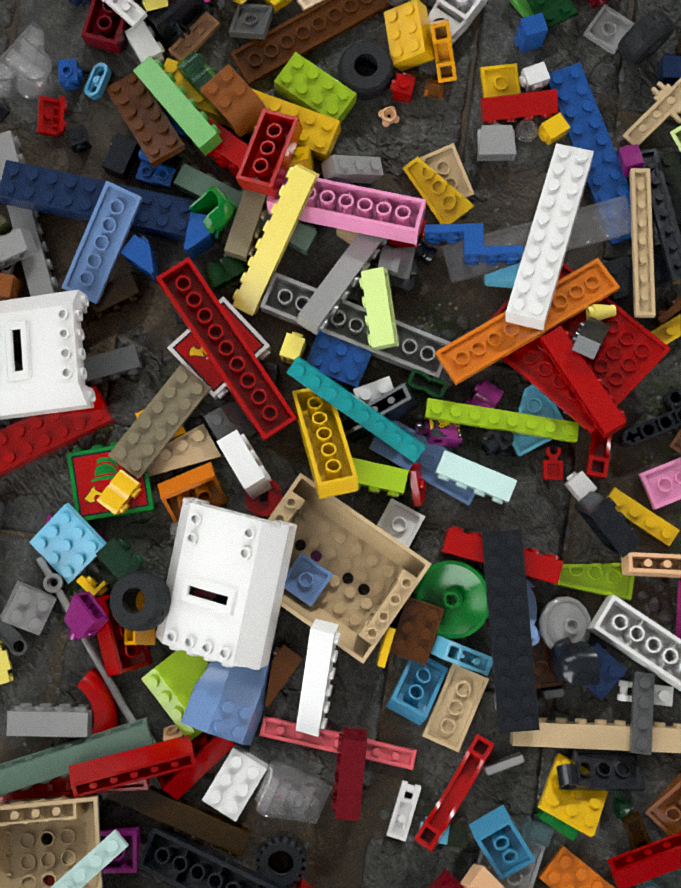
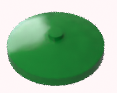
[413,560,488,639]

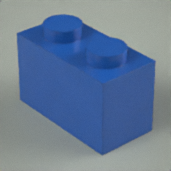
[514,13,548,53]

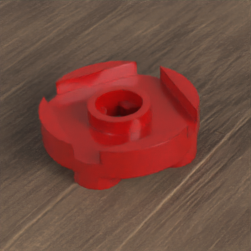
[245,480,283,517]

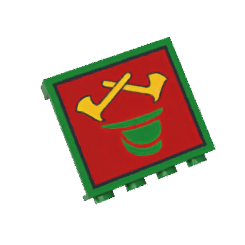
[67,441,157,522]

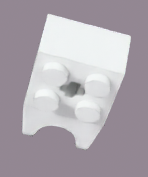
[428,0,488,44]

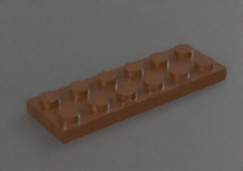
[106,72,186,168]

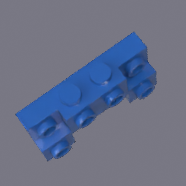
[135,111,188,189]

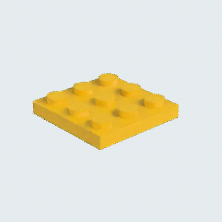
[537,753,608,837]

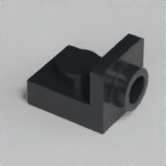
[66,124,92,153]

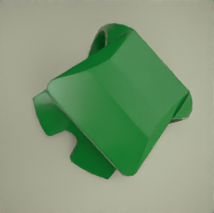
[189,186,238,238]

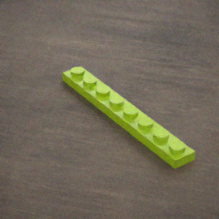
[424,398,579,443]

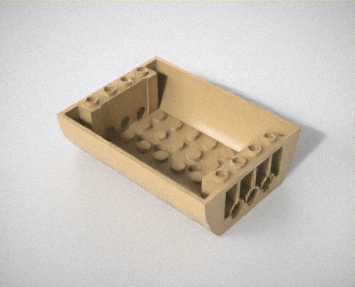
[268,473,431,664]

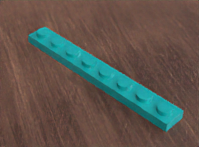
[287,356,426,463]

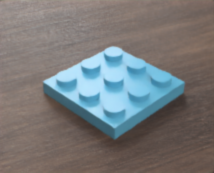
[29,503,108,584]

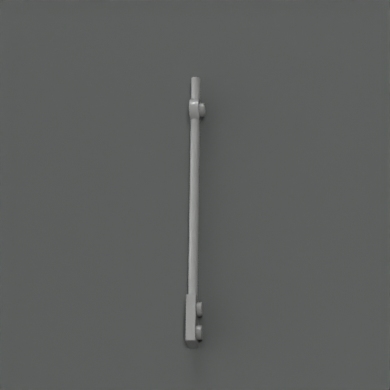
[36,556,156,744]

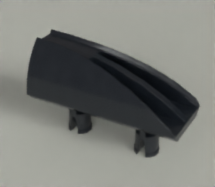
[145,0,219,43]

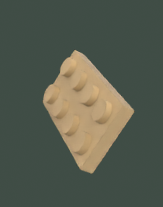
[422,663,489,752]

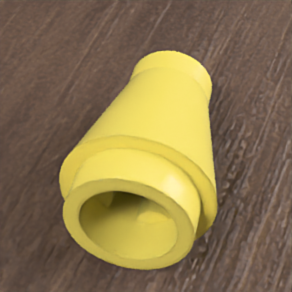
[586,304,616,321]

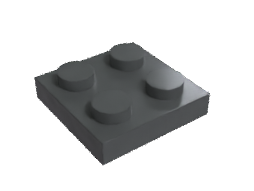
[229,3,275,40]

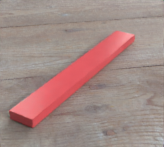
[259,715,417,770]

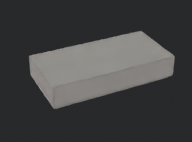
[483,752,525,776]

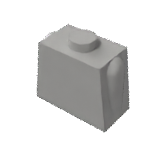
[477,123,516,161]

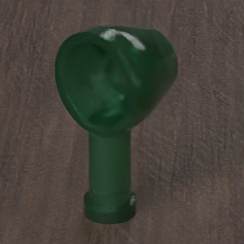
[612,791,634,819]

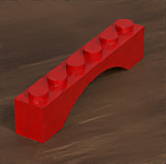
[585,429,612,480]
[414,733,495,853]

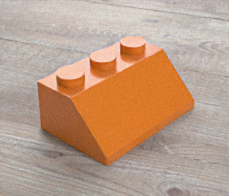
[157,462,228,525]

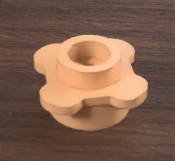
[378,106,399,127]

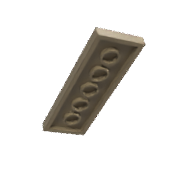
[108,364,212,479]

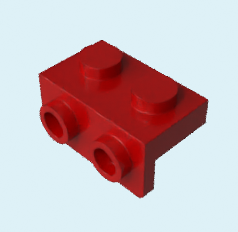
[37,95,68,138]

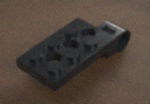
[556,748,646,792]

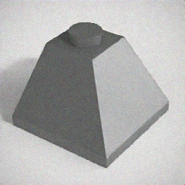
[204,401,257,440]

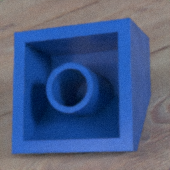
[183,212,218,260]
[120,234,159,284]

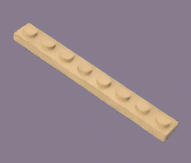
[629,168,656,318]

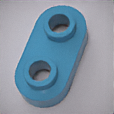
[84,63,111,100]

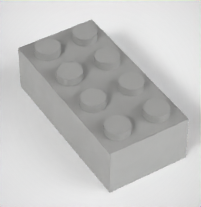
[6,703,94,737]

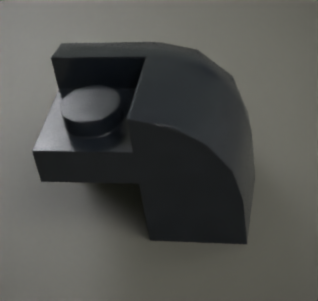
[549,637,600,686]

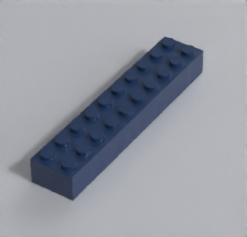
[0,160,196,243]

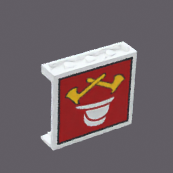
[167,296,271,400]

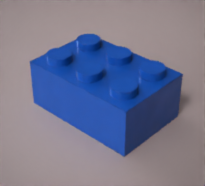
[306,331,372,389]

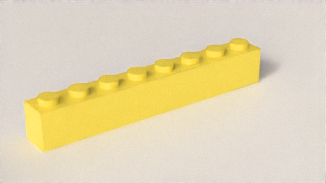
[232,164,320,316]

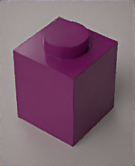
[618,144,644,177]

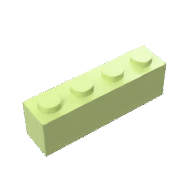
[359,267,399,350]

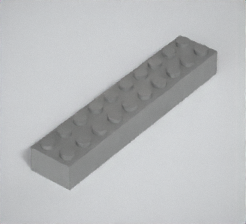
[260,272,451,378]

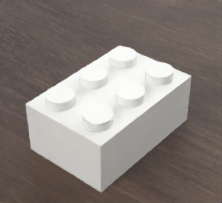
[216,429,272,500]
[202,745,269,822]

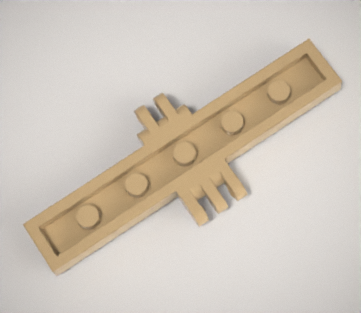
[622,78,681,146]

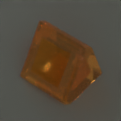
[424,79,445,99]

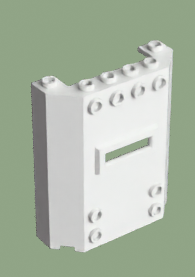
[0,290,96,420]
[155,497,297,670]

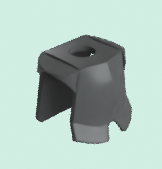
[378,245,417,291]

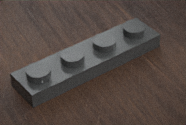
[629,671,655,755]

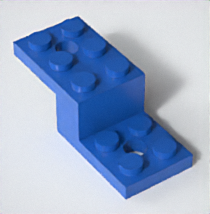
[424,223,523,266]

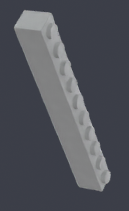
[0,131,58,296]

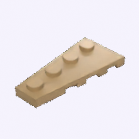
[148,424,222,477]

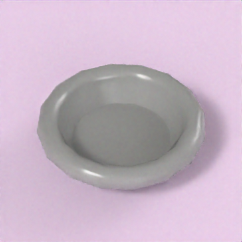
[539,596,591,649]

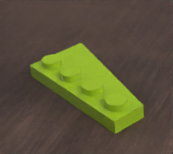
[554,563,635,601]

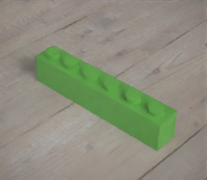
[133,56,223,156]

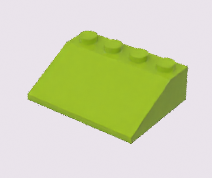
[141,650,209,740]

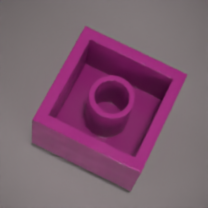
[100,825,141,874]

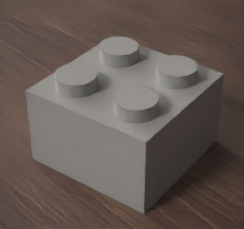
[0,581,56,635]

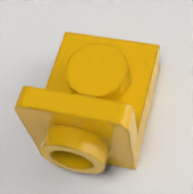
[76,575,110,597]

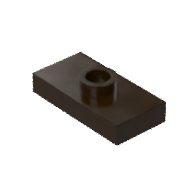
[620,811,651,850]

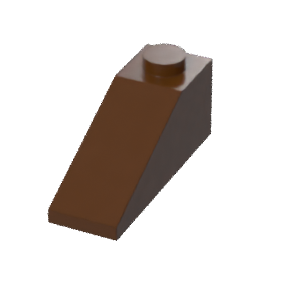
[265,643,303,707]

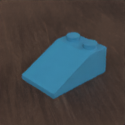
[385,658,448,725]
[469,805,536,880]

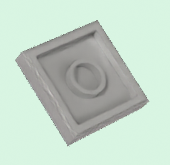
[583,4,635,55]

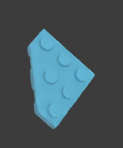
[511,385,564,457]

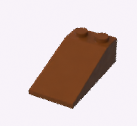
[644,772,681,836]

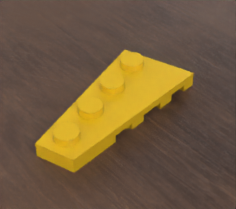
[403,157,476,224]

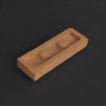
[169,11,221,64]

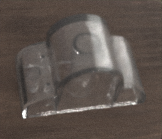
[0,21,52,99]
[255,760,332,824]

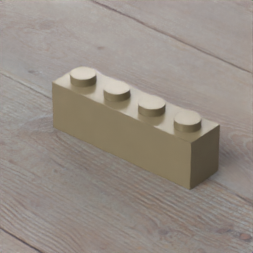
[224,189,268,262]

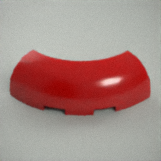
[77,668,118,735]

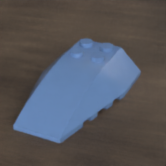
[181,630,276,745]

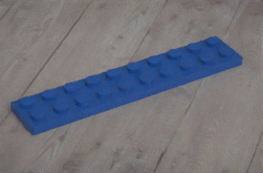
[547,62,632,246]

